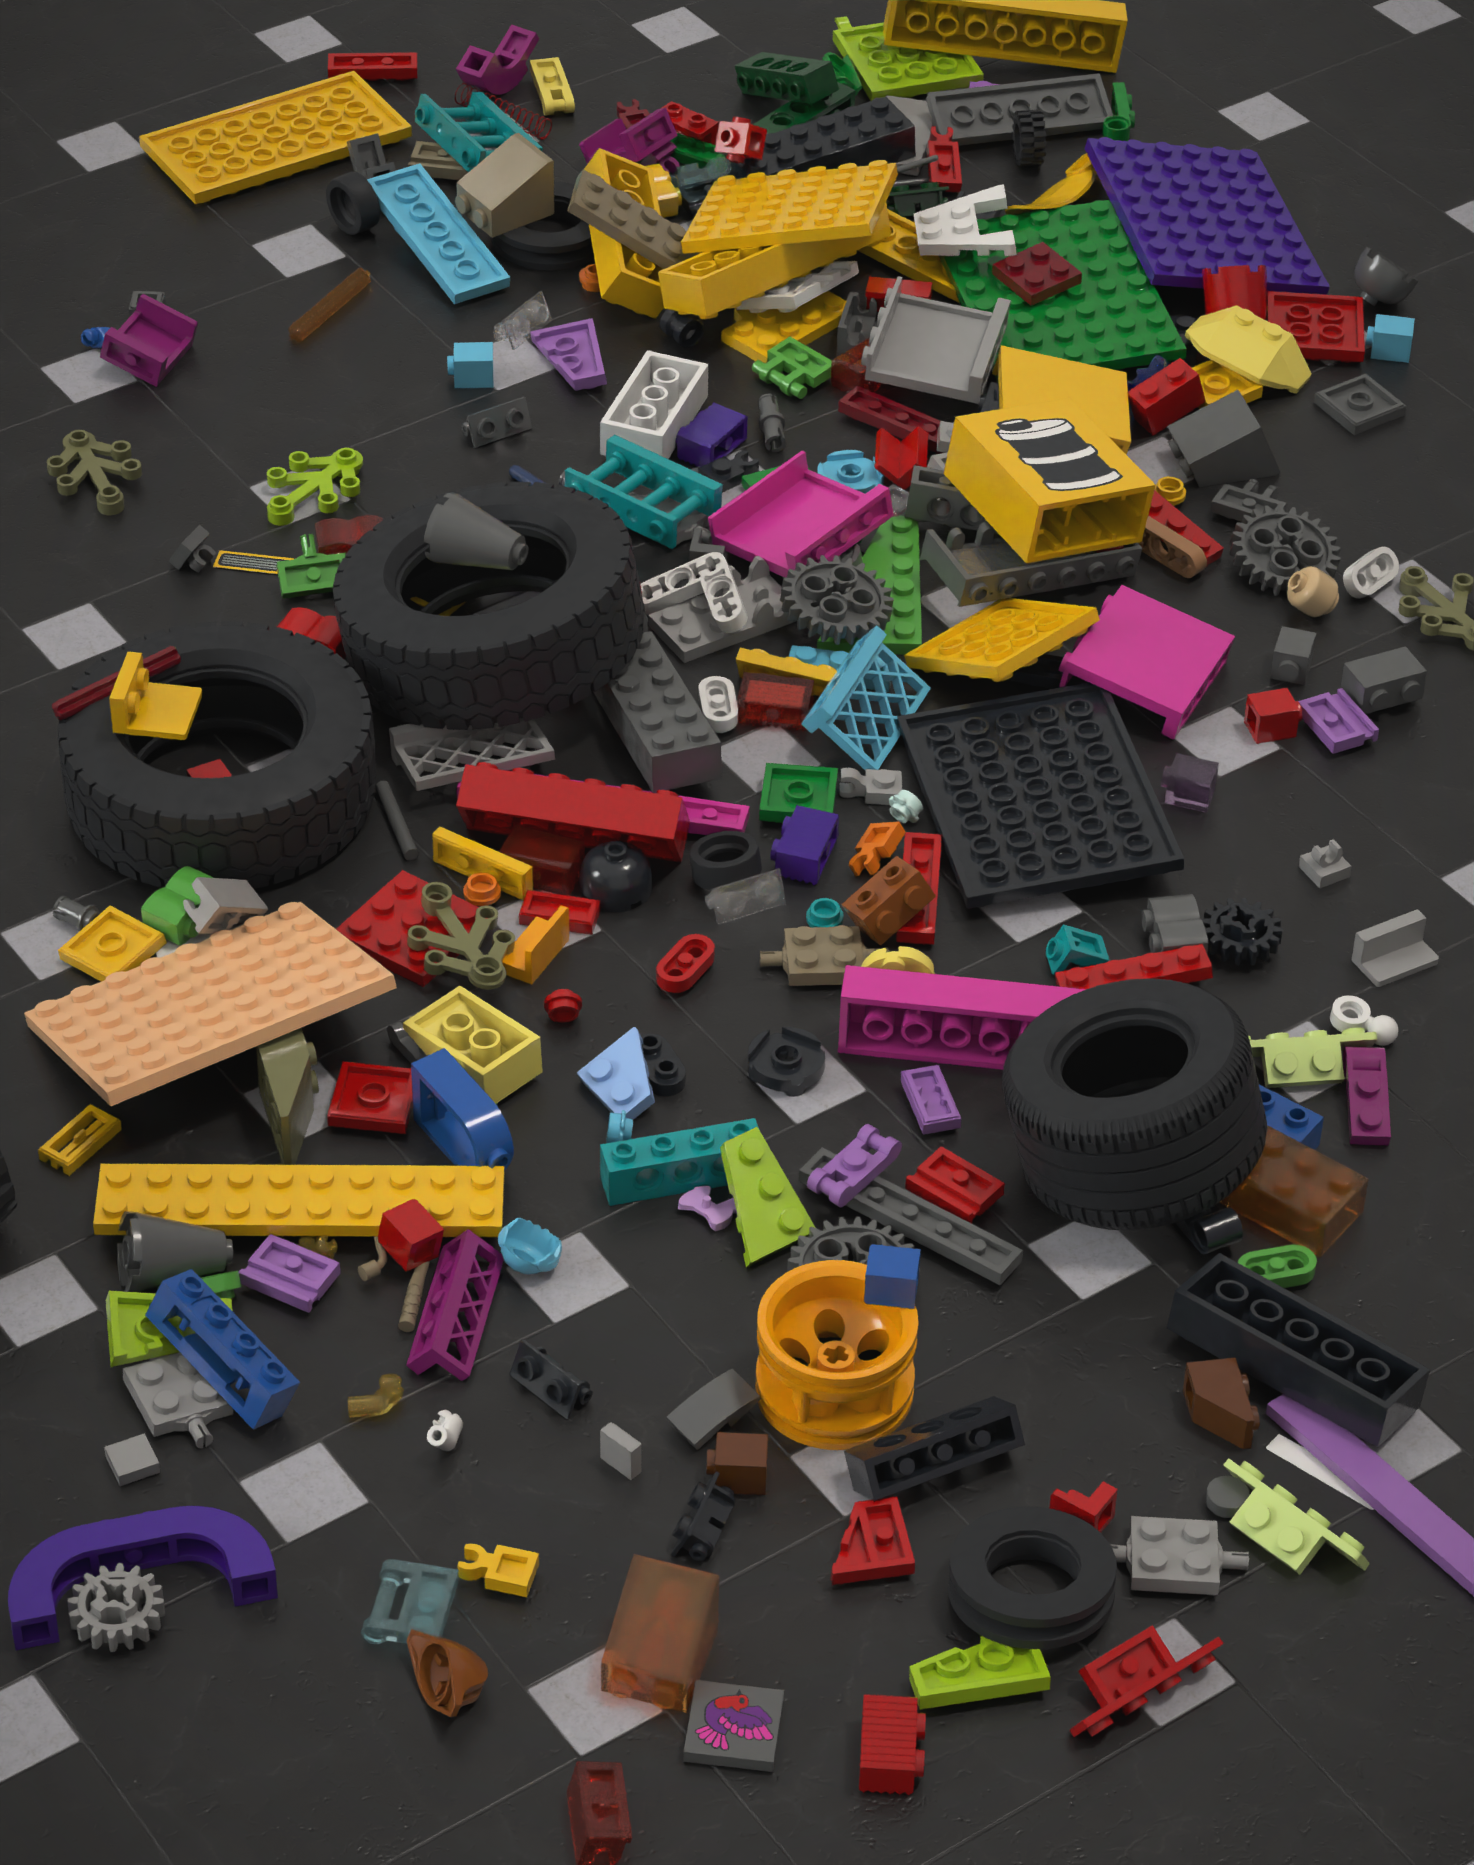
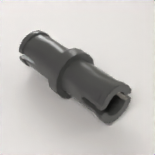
[757,393,786,452]

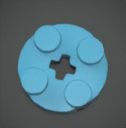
[817,450,884,494]

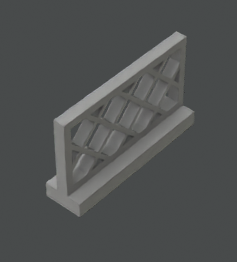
[389,718,555,791]

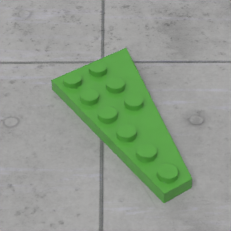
[817,515,922,655]

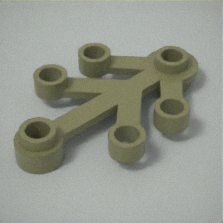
[46,430,142,515]
[1398,566,1474,651]
[407,882,515,990]

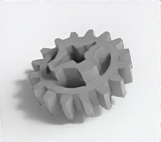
[67,1563,165,1652]

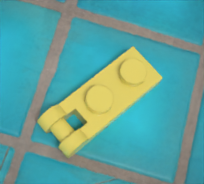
[529,57,575,116]

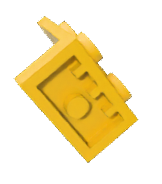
[109,652,202,740]

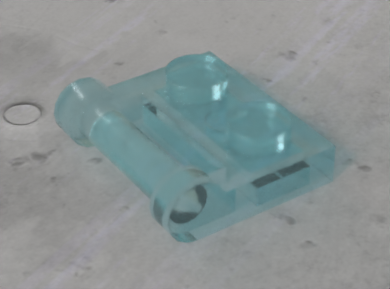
[670,157,731,187]
[361,1559,459,1644]

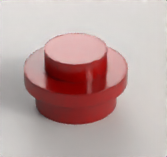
[544,989,582,1023]

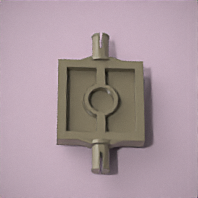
[760,925,889,986]

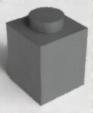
[1270,626,1316,685]

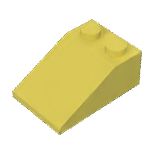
[403,986,543,1104]

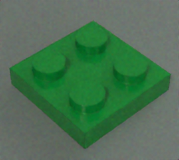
[759,763,838,823]

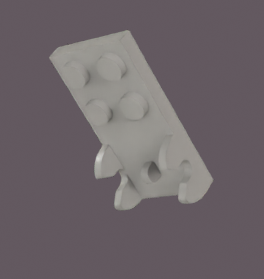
[648,556,796,663]

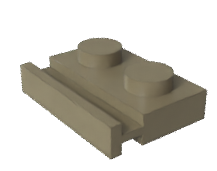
[408,141,468,180]

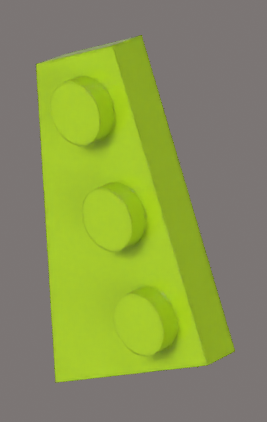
[720,1127,816,1268]
[106,1291,233,1367]
[909,1636,1051,1710]

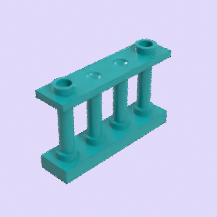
[414,92,543,172]
[565,435,723,549]

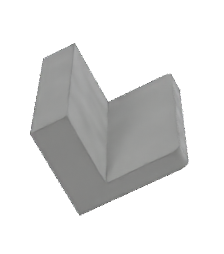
[1352,909,1439,987]

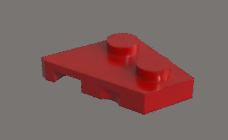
[831,1496,915,1585]

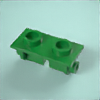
[822,52,863,96]

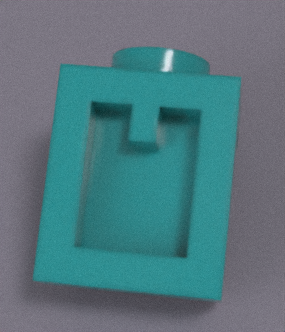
[1046,924,1110,975]

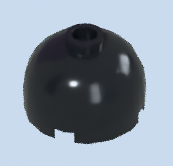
[579,841,652,912]

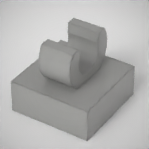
[1299,839,1352,888]

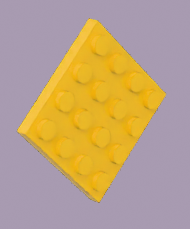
[904,598,1100,682]

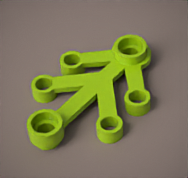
[267,448,363,526]

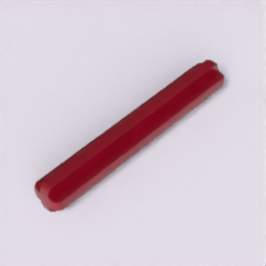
[52,646,181,720]

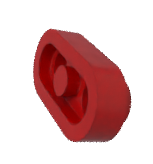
[656,934,715,993]

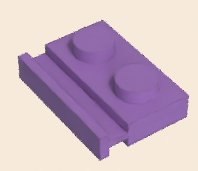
[1298,688,1379,754]
[239,1234,340,1313]

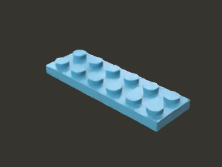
[367,163,510,304]

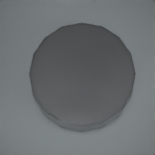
[1205,1476,1249,1518]

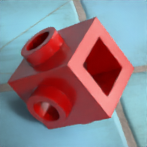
[715,117,767,164]

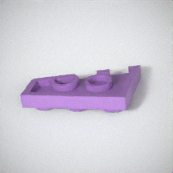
[530,318,607,391]

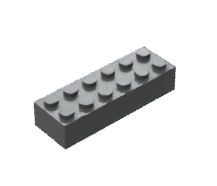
[593,631,722,793]

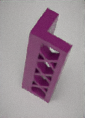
[406,1229,504,1381]

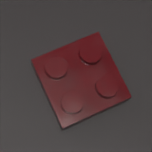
[992,242,1082,306]

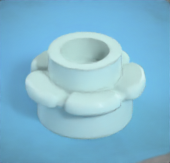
[889,790,923,823]

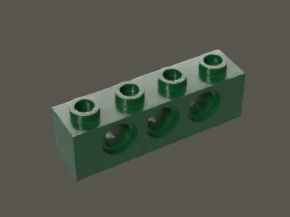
[734,52,839,104]
[753,82,855,134]

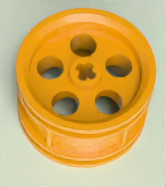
[755,1260,918,1450]

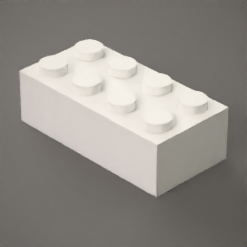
[600,350,708,459]

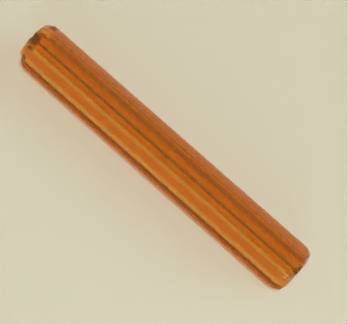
[288,268,371,342]

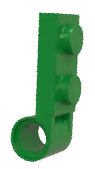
[1102,82,1135,141]

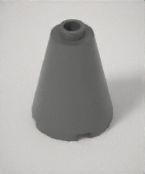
[424,492,528,570]
[117,1211,233,1292]

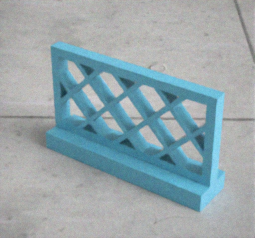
[801,625,931,770]

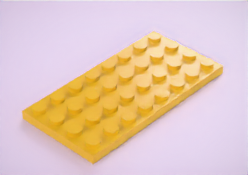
[139,71,412,204]

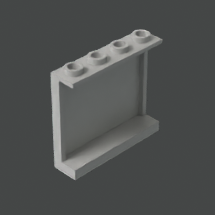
[861,276,1011,404]

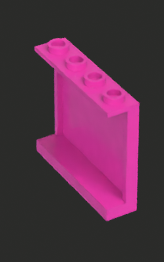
[708,451,894,578]
[1059,585,1235,740]

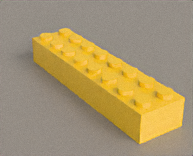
[883,0,1128,73]
[658,203,891,319]

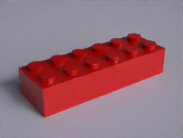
[456,762,690,862]

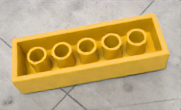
[584,148,664,319]

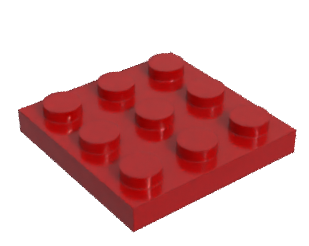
[1266,291,1365,363]
[336,870,479,987]

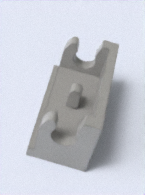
[183,877,268,934]

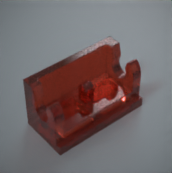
[567,1761,632,1865]

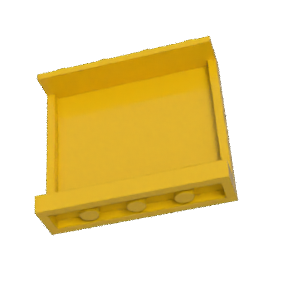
[992,346,1131,455]

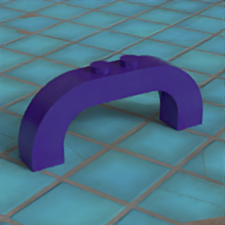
[8,1506,278,1650]

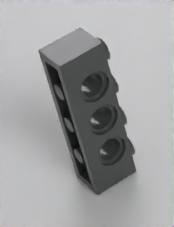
[905,465,999,534]

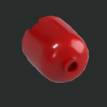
[1202,265,1267,320]

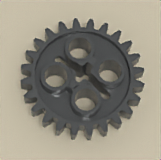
[1229,505,1341,596]
[780,555,894,645]
[787,1217,920,1284]

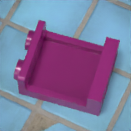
[579,107,678,164]
[100,294,198,387]

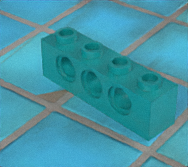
[600,1118,759,1206]

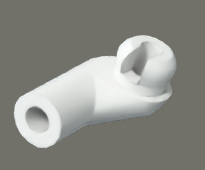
[427,1410,463,1451]

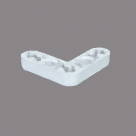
[641,552,748,633]

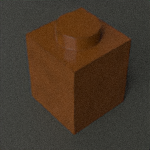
[706,1432,768,1495]

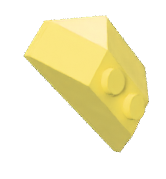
[1184,305,1312,394]

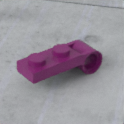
[1342,1047,1391,1145]

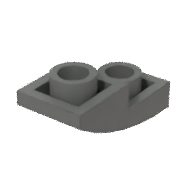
[667,1369,761,1450]

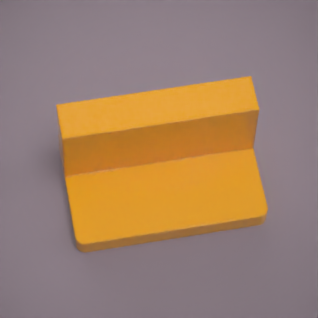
[502,905,569,985]

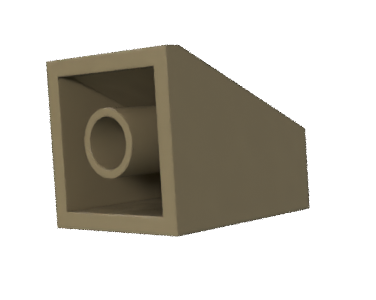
[455,133,554,238]

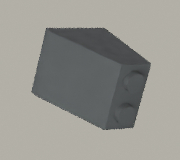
[1167,390,1281,487]

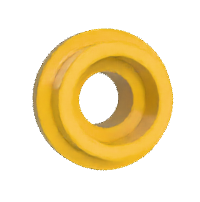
[1155,476,1186,506]

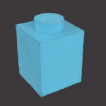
[1366,314,1415,363]
[447,342,494,388]

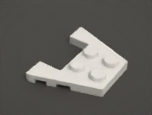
[914,184,1017,256]
[737,261,859,313]

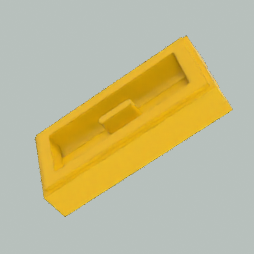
[38,1104,122,1176]

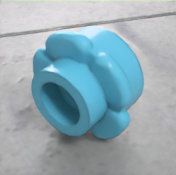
[606,1110,633,1143]

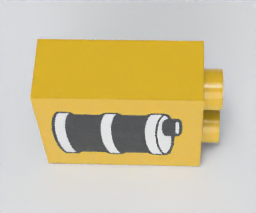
[943,398,1155,563]

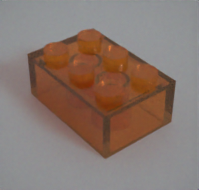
[1219,1125,1369,1258]

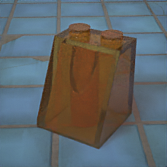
[601,1554,719,1712]

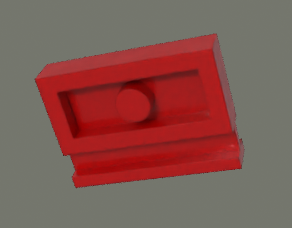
[905,1146,1005,1224]

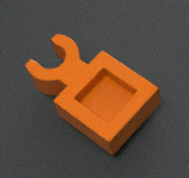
[849,821,906,876]

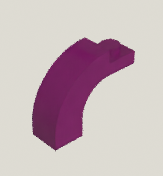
[456,24,539,95]

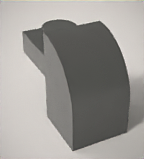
[346,133,396,179]

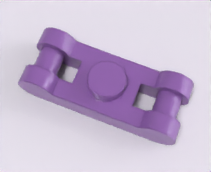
[807,1124,902,1207]

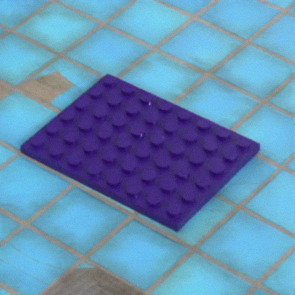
[1084,137,1330,295]

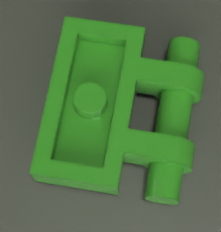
[752,337,837,399]

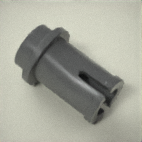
[53,896,100,931]

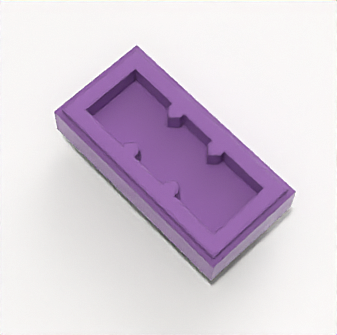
[901,1065,961,1135]

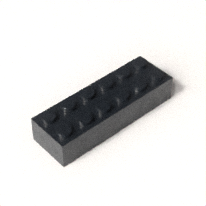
[724,96,916,179]
[1167,1253,1430,1447]

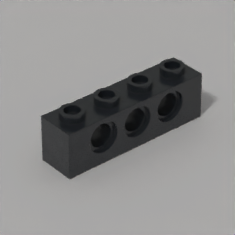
[844,1396,1025,1501]

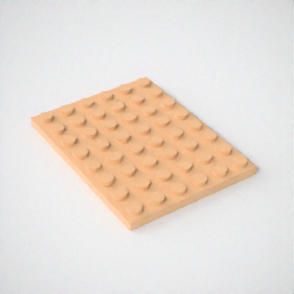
[24,902,397,1106]

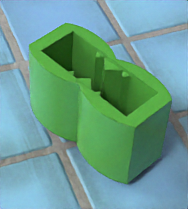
[141,866,213,945]

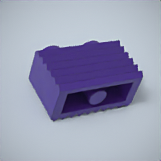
[676,402,748,467]
[770,805,839,885]

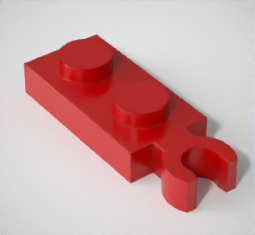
[926,126,962,193]

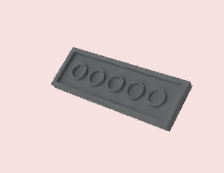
[926,73,1113,146]

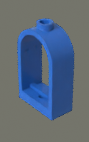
[411,1048,514,1170]

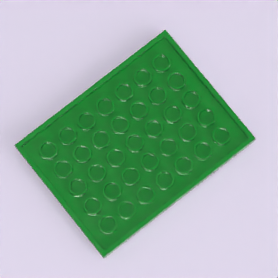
[938,200,1186,383]

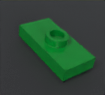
[671,133,725,174]

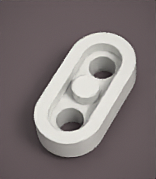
[1343,547,1399,598]
[698,676,738,733]

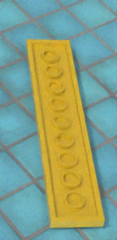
[93,1164,504,1237]

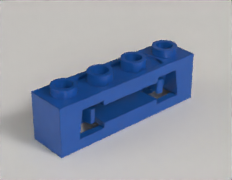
[145,1269,300,1430]

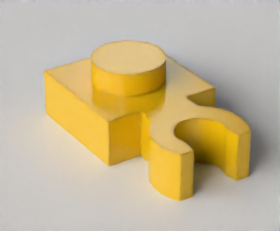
[457,1544,539,1597]

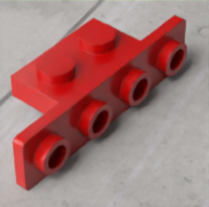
[1069,1625,1224,1737]

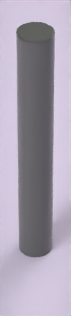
[375,781,419,861]

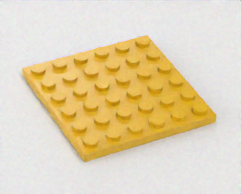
[681,160,898,254]

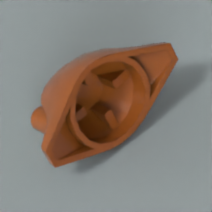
[406,1629,488,1717]

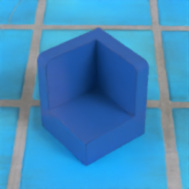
[864,1244,921,1309]

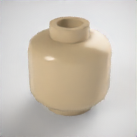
[1287,566,1339,618]

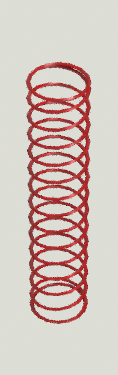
[455,83,552,140]

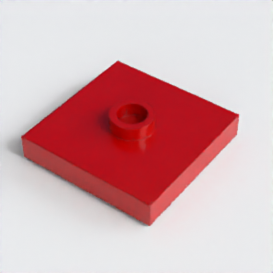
[327,1061,413,1134]

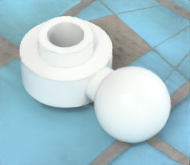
[1330,996,1398,1046]

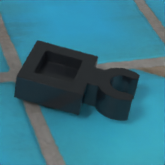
[698,450,759,493]

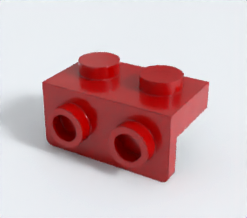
[660,101,719,145]

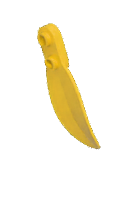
[1005,153,1097,215]

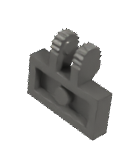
[1211,479,1287,521]

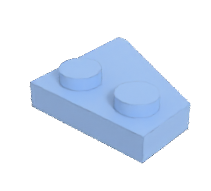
[577,1027,655,1119]

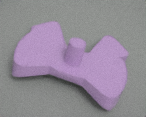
[678,1186,737,1231]

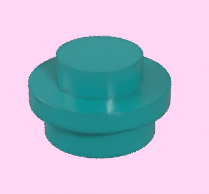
[806,898,844,927]

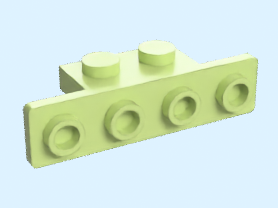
[1248,1028,1377,1088]
[1223,1458,1370,1575]

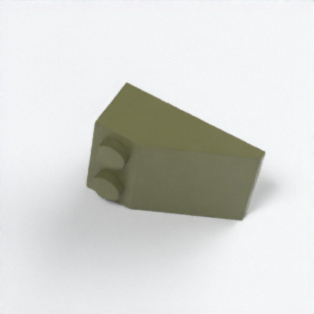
[256,1028,319,1165]

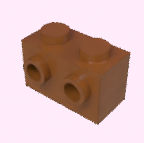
[841,856,936,946]

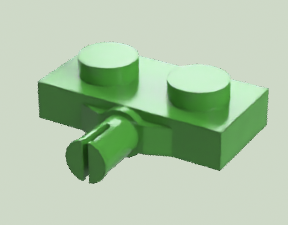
[276,534,345,599]

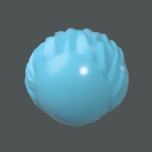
[498,1218,562,1275]

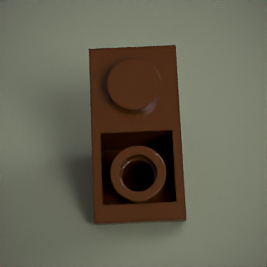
[1183,1358,1260,1449]

